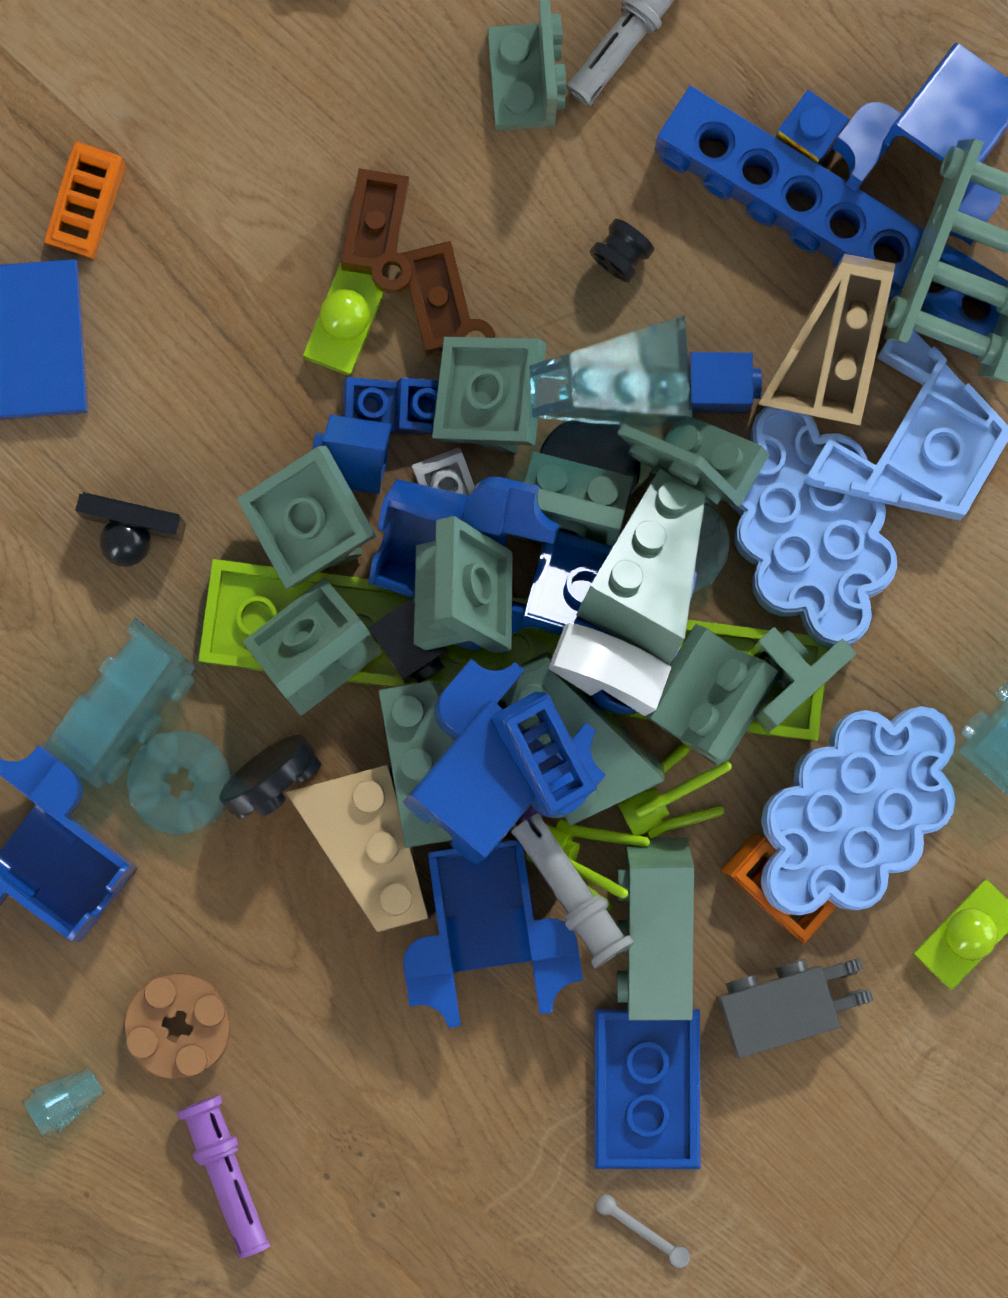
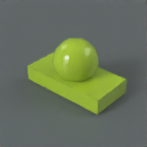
[303,262,385,377]
[912,879,1008,990]

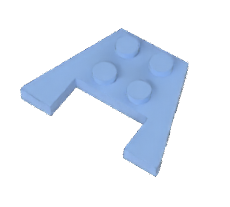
[803,331,1008,521]

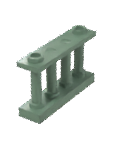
[884,138,1008,383]

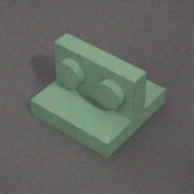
[432,337,547,455]
[237,446,376,589]
[512,451,633,547]
[414,516,512,654]
[242,577,383,716]
[643,624,778,765]
[749,627,857,733]

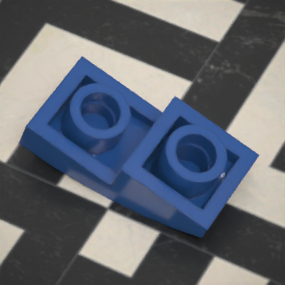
[342,377,439,434]

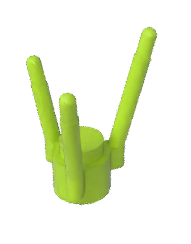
[617,743,732,839]
[526,819,650,911]

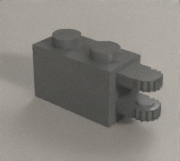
[717,958,873,1059]

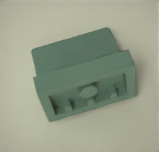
[488,0,567,131]
[617,412,769,507]

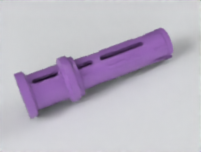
[176,1094,271,1259]

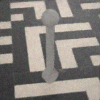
[596,1194,690,1268]

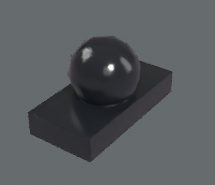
[75,492,186,567]

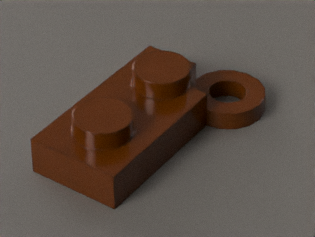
[341,168,412,293]
[401,241,495,355]

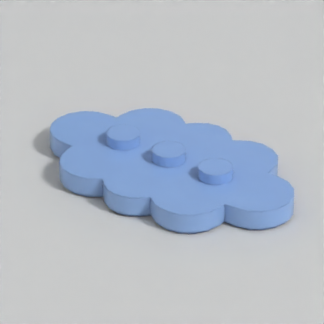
[729,406,897,648]
[761,706,955,915]

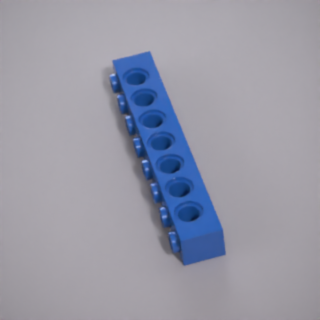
[655,85,1008,358]

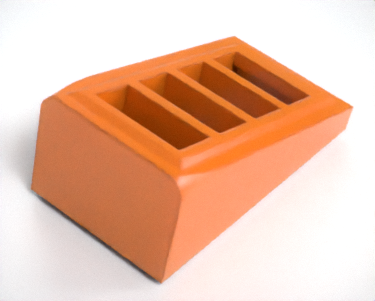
[44,141,127,260]
[721,833,837,944]

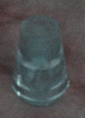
[22,1067,105,1137]

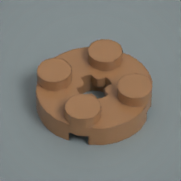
[124,973,231,1079]

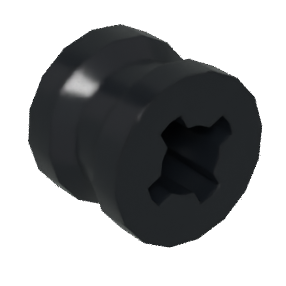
[590,219,655,283]

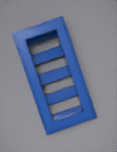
[491,692,597,817]

